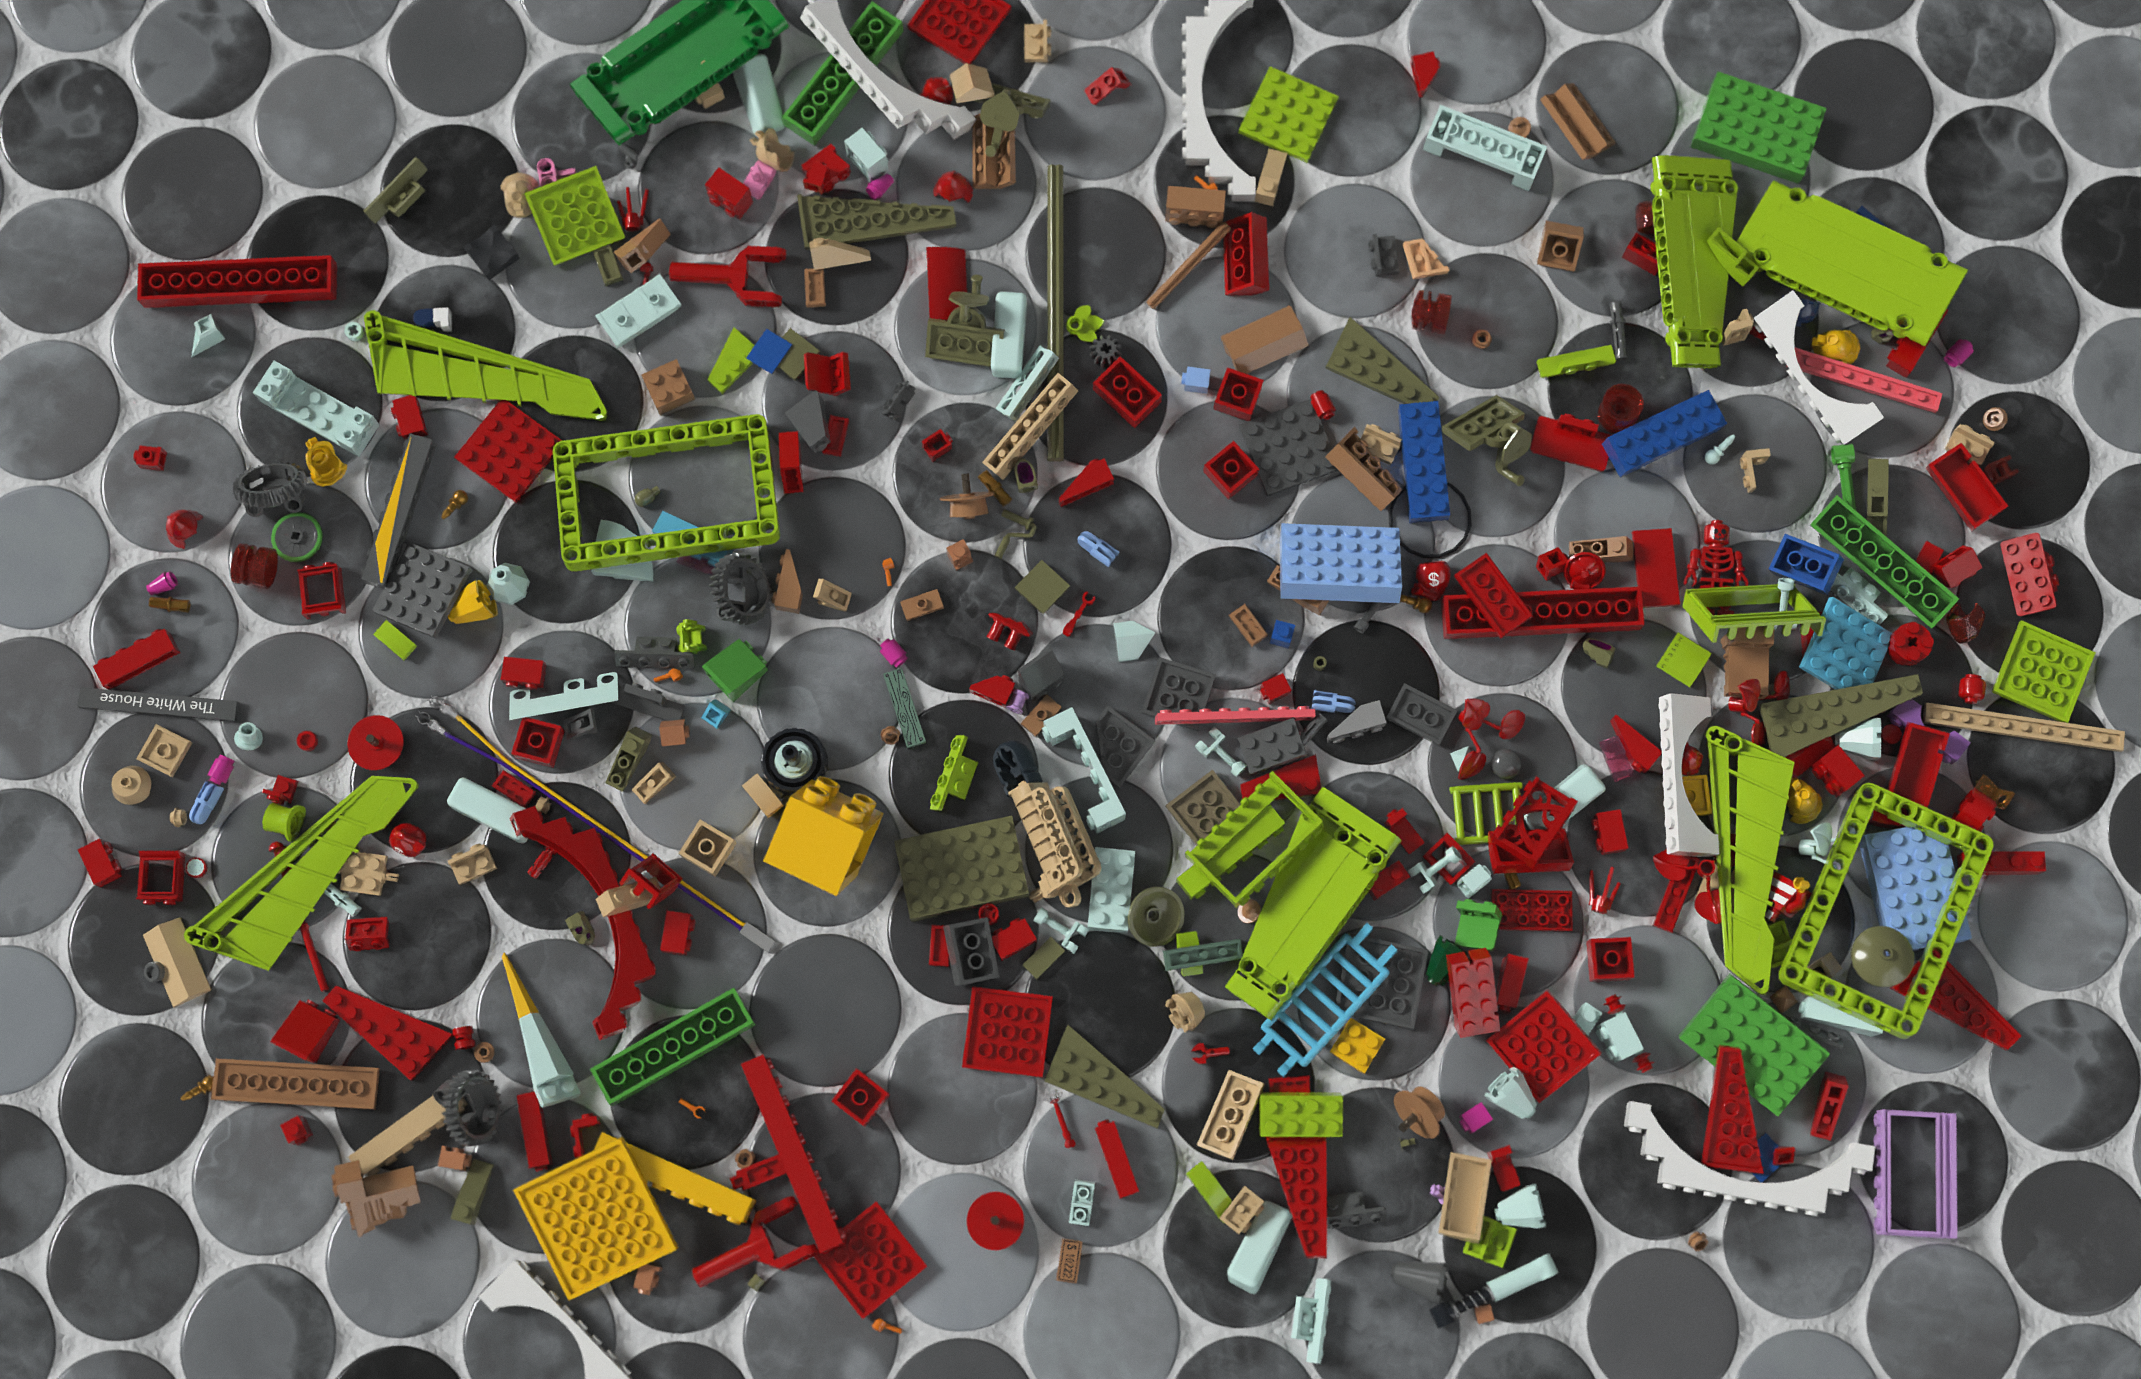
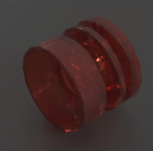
[1411,290,1452,335]
[1597,384,1644,434]
[231,543,278,589]

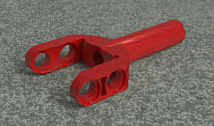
[669,246,786,307]
[692,1196,819,1288]

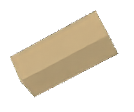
[950,63,995,103]
[143,918,212,1008]
[1197,1070,1265,1160]

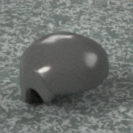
[1490,749,1521,779]

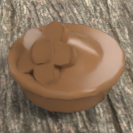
[1508,117,1531,138]
[1983,407,2008,431]
[1238,899,1261,924]

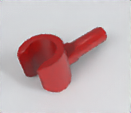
[640,262,653,285]

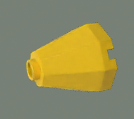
[448,580,498,624]

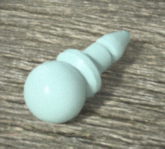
[1704,435,1735,465]

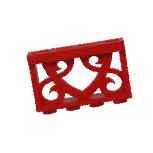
[1492,776,1578,869]

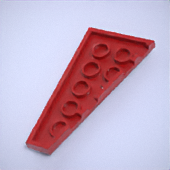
[322,986,453,1081]

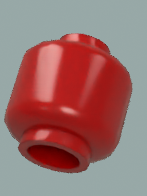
[1958,674,1986,704]

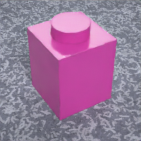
[1459,1102,1493,1134]

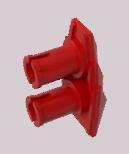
[987,612,1033,651]

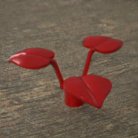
[1728,671,1790,748]
[1458,699,1526,780]
[1653,834,1736,924]

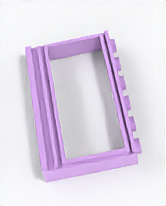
[1874,1109,1957,1239]

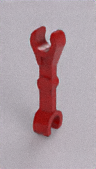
[1063,592,1095,637]

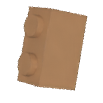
[1537,221,1584,271]

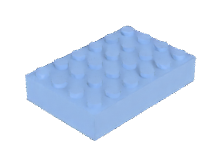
[1280,523,1402,603]
[1859,825,1972,956]

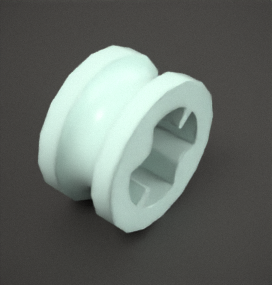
[344,322,364,341]

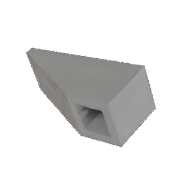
[1326,700,1386,744]

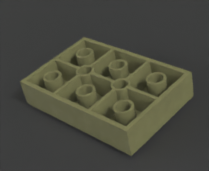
[894,816,1029,922]

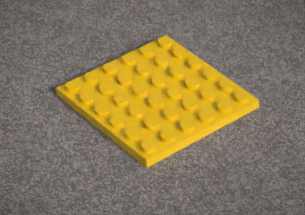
[513,1136,678,1300]

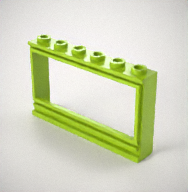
[1682,584,1826,643]
[1185,771,1323,908]

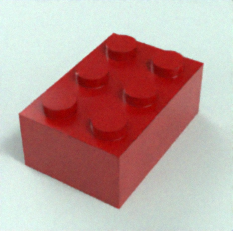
[1093,356,1162,428]

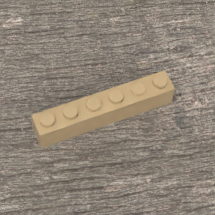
[348,1096,468,1177]

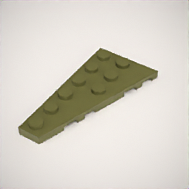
[1325,317,1440,404]
[1044,1025,1165,1129]

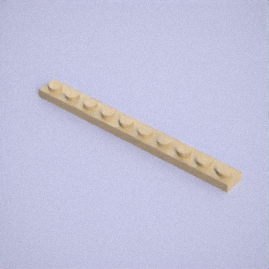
[1923,703,2125,752]

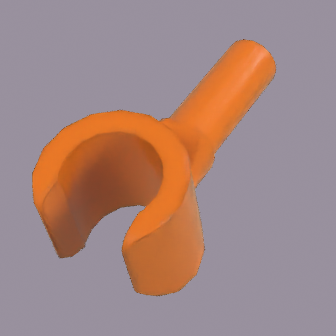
[1194,175,1218,190]
[882,558,895,587]
[654,668,683,683]
[679,1098,705,1118]
[872,1318,902,1334]

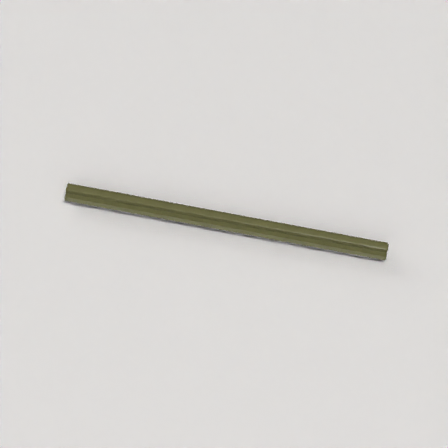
[1047,164,1064,462]

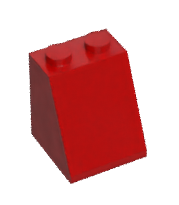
[270,999,340,1064]

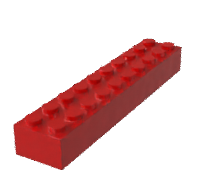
[137,255,337,308]
[1441,586,1645,639]

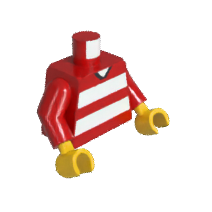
[1765,864,1812,923]

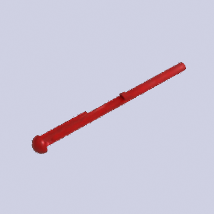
[269,841,329,992]

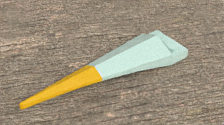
[502,953,581,1108]

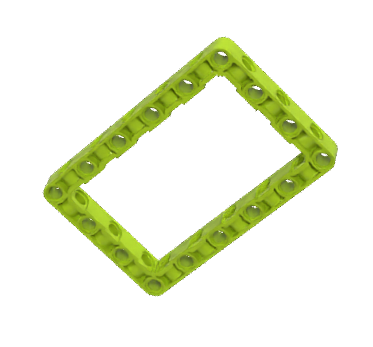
[553,414,780,572]
[1778,783,1994,1039]

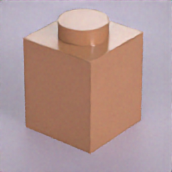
[659,719,690,746]

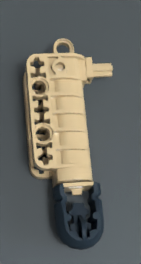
[993,740,1101,908]

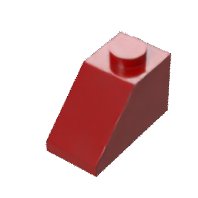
[1410,51,1440,98]
[969,675,1015,708]

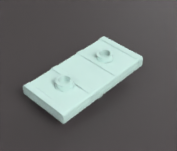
[595,274,681,348]

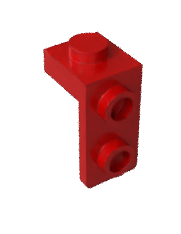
[1384,808,1424,854]
[570,1113,601,1158]

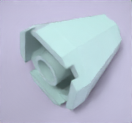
[486,563,530,605]
[1835,718,1881,760]
[1484,1067,1537,1119]
[1495,1184,1546,1228]

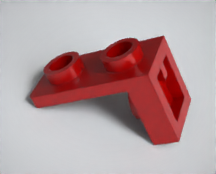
[1084,67,1131,105]
[262,775,299,805]
[1487,1145,1520,1191]

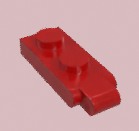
[729,1154,787,1191]

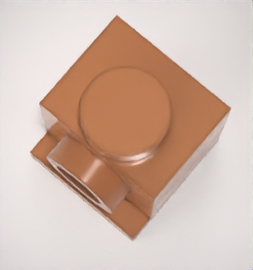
[946,539,973,570]
[438,1146,472,1171]
[634,1264,662,1295]

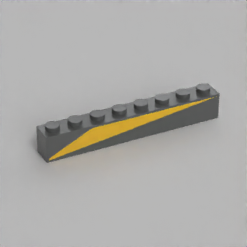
[361,434,436,589]

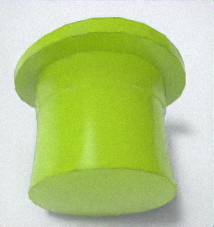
[262,802,306,842]

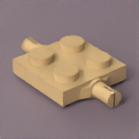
[338,852,399,896]

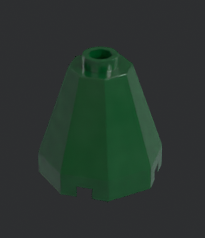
[1426,935,1472,987]

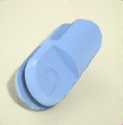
[1078,531,1120,567]
[1311,690,1356,713]
[189,781,224,824]

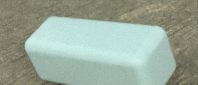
[733,54,785,134]
[991,292,1027,379]
[1523,764,1605,830]
[447,777,528,843]
[1227,1201,1292,1294]

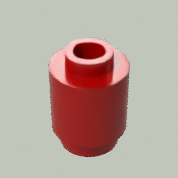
[1310,390,1336,420]

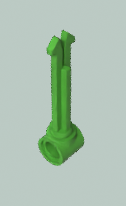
[1831,444,1856,511]

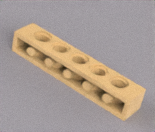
[982,373,1078,480]

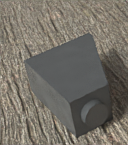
[785,390,831,453]

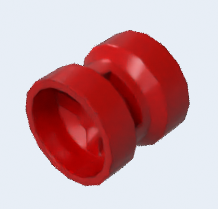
[979,904,999,926]
[452,1026,476,1050]

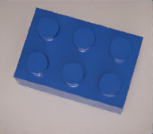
[1769,534,1844,595]

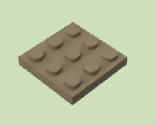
[1165,769,1240,846]

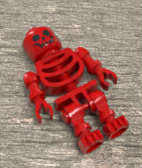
[1683,520,1748,615]

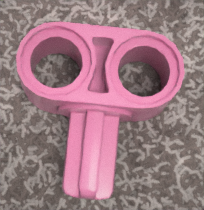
[537,158,577,187]
[743,160,776,200]

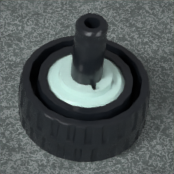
[761,728,828,796]

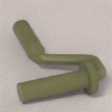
[994,509,1037,559]

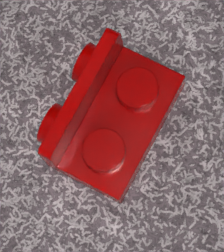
[345,917,390,951]

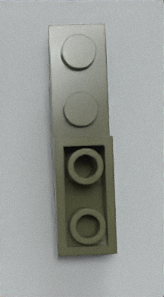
[1867,459,1889,537]

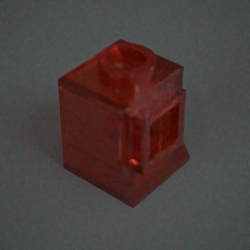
[1984,455,2019,485]

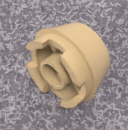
[111,766,151,805]
[1166,992,1205,1033]

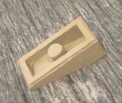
[631,762,676,804]

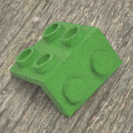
[1455,899,1502,951]

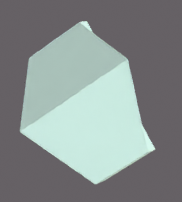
[191,314,225,358]
[1113,621,1156,662]

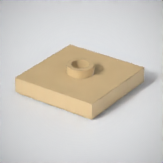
[136,724,192,777]

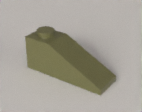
[450,1159,494,1225]

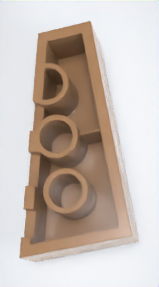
[1325,426,1402,511]

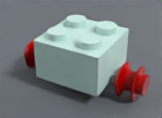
[1596,994,1655,1073]

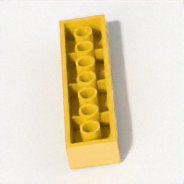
[594,1132,757,1225]

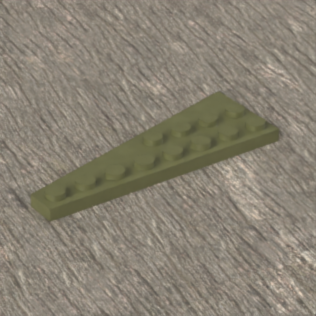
[797,194,957,250]
[1759,674,1923,757]

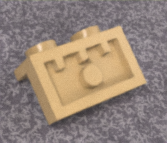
[1025,20,1051,62]
[1721,309,1754,346]
[1361,424,1402,465]
[1944,425,1995,467]
[448,843,497,885]
[1219,1186,1265,1234]

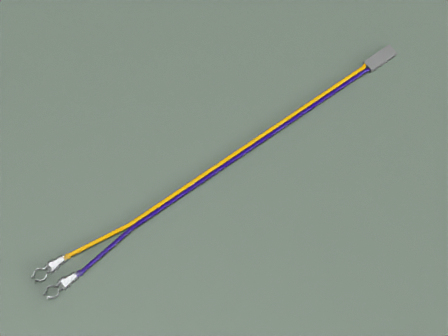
[415,695,776,953]

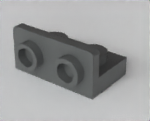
[1368,234,1399,276]

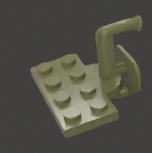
[974,83,1051,157]
[925,275,1005,367]
[1442,395,1532,486]

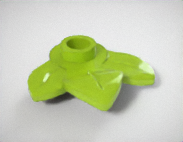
[1066,305,1104,342]

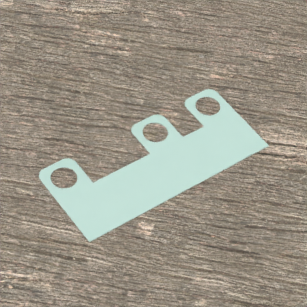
[509,672,618,720]

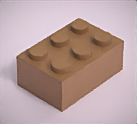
[1165,186,1226,228]

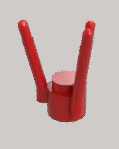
[617,187,649,231]
[1588,867,1621,914]

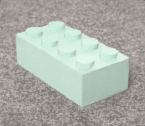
[1088,847,1135,934]

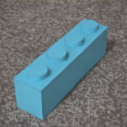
[652,511,734,568]

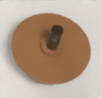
[940,473,995,519]
[1394,1086,1445,1139]

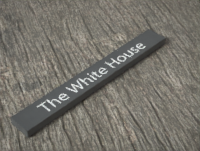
[77,687,239,722]

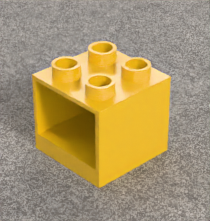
[763,776,884,896]

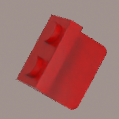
[804,352,851,396]

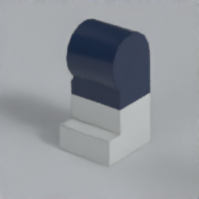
[413,308,452,332]

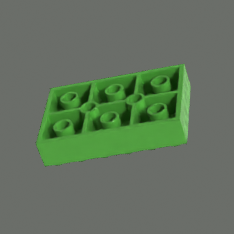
[1690,72,1827,184]
[1678,973,1830,1117]

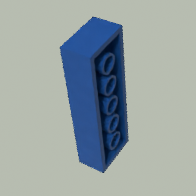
[1602,390,1727,478]
[1398,401,1450,523]

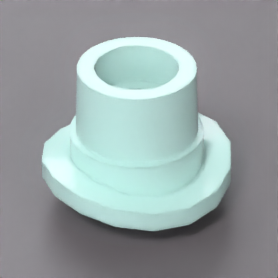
[234,722,263,750]

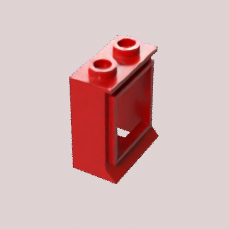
[297,562,346,619]
[136,851,185,905]
[619,853,683,909]

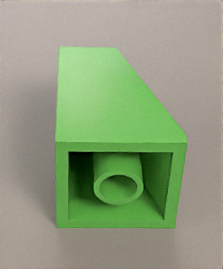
[702,639,768,703]

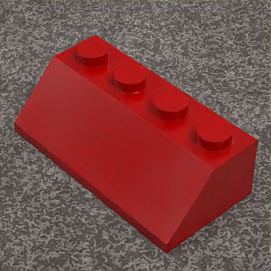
[1223,212,1269,296]

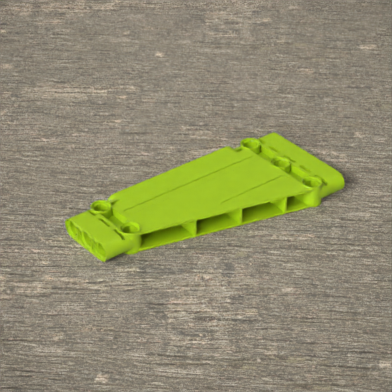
[1650,155,1738,368]
[1225,787,1402,1020]

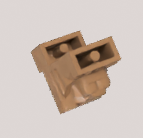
[1721,626,1774,699]
[331,1160,420,1237]

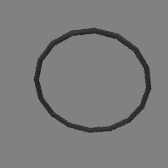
[1389,482,1472,558]

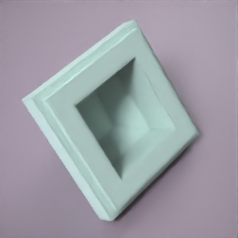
[1450,746,1471,772]

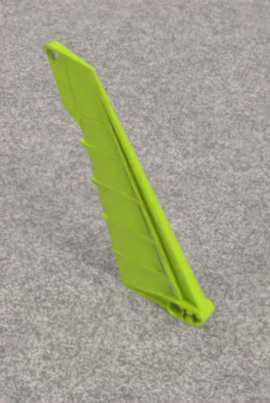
[364,310,607,421]
[1706,726,1794,995]
[184,776,419,971]

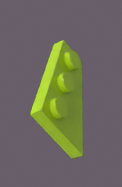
[707,327,755,394]

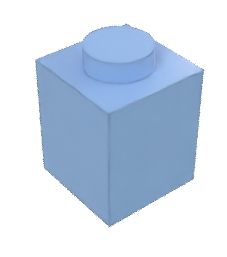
[1181,367,1210,394]

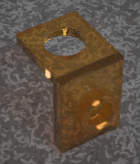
[1974,775,2015,809]

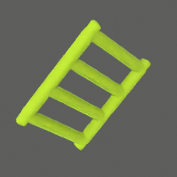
[1449,782,1523,845]

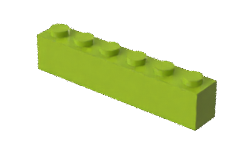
[1176,805,1285,899]

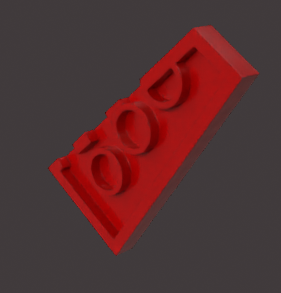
[1240,754,1321,801]

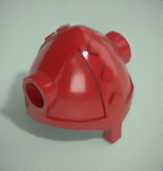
[920,77,953,105]
[1682,742,1703,776]

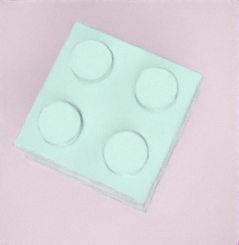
[844,128,889,182]

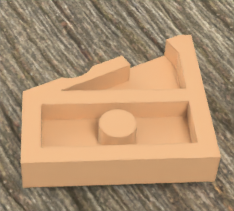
[1403,238,1449,280]

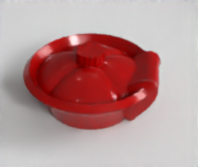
[1564,552,1606,589]

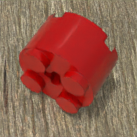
[1887,622,1934,666]
[1951,788,1998,832]

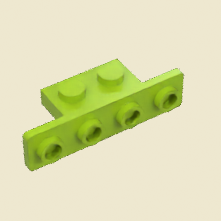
[1537,345,1616,378]
[930,735,978,811]

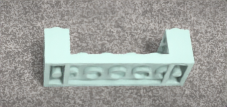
[1423,105,1547,191]
[253,361,380,457]
[1042,707,1126,834]

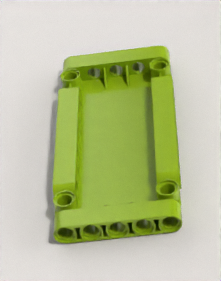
[1736,180,1968,346]

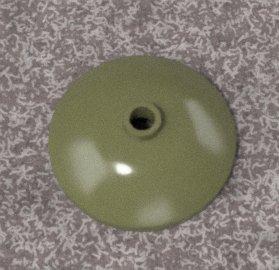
[1128,886,1184,947]
[1851,926,1914,987]

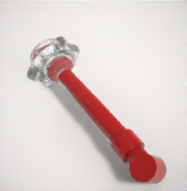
[1043,1090,1076,1149]

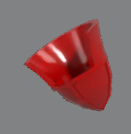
[933,170,973,203]
[166,510,203,549]

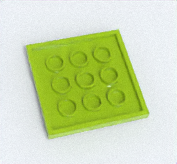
[1238,66,1339,163]
[524,166,626,266]
[1991,621,2096,723]

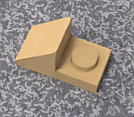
[813,579,852,611]

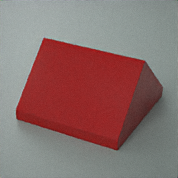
[1622,232,1658,276]

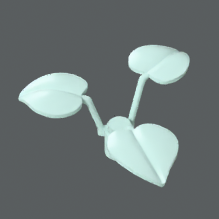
[1799,823,1856,870]

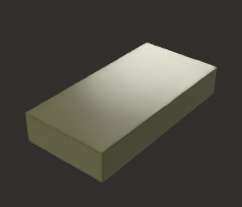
[593,244,623,286]
[1022,937,1065,980]

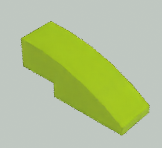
[1707,227,1759,286]
[1185,1161,1232,1223]

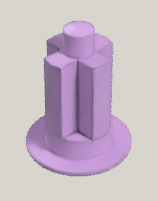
[1430,1185,1445,1204]

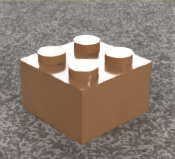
[641,359,695,415]

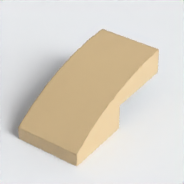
[742,773,784,818]

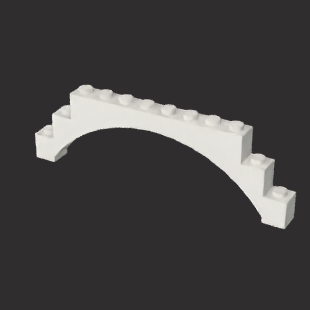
[800,0,976,139]
[1182,0,1256,202]
[1624,1101,1875,1216]

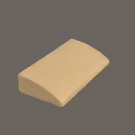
[1438,1152,1492,1244]

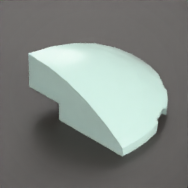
[591,520,654,582]

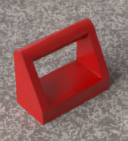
[1423,833,1476,885]

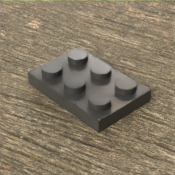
[1386,683,1457,746]
[1238,718,1307,776]

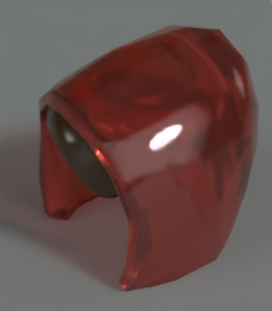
[1635,201,1655,235]
[1946,603,1985,644]

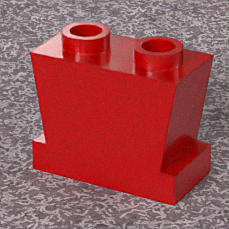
[801,143,851,195]

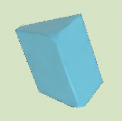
[701,699,731,729]

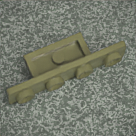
[364,157,427,223]

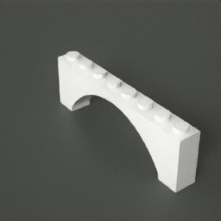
[1754,290,1884,445]
[1659,693,1719,857]
[479,1260,633,1379]

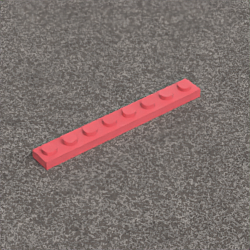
[1786,347,1943,413]
[1155,706,1316,725]

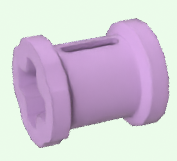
[1006,689,1029,714]

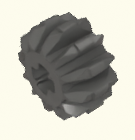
[1090,335,1122,368]

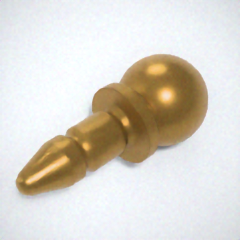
[441,490,468,519]
[1400,595,1432,613]
[180,1076,214,1101]

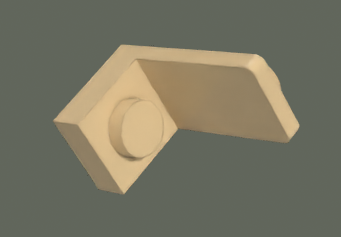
[1740,448,1771,493]

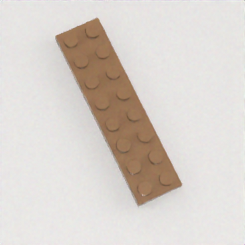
[211,1058,380,1110]

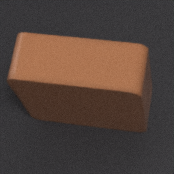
[1474,1304,1494,1324]

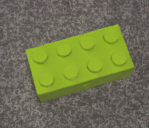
[1259,1092,1343,1137]

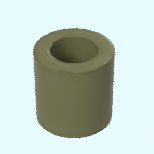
[1313,656,1327,671]
[747,1273,765,1292]

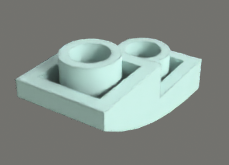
[1069,1179,1095,1226]

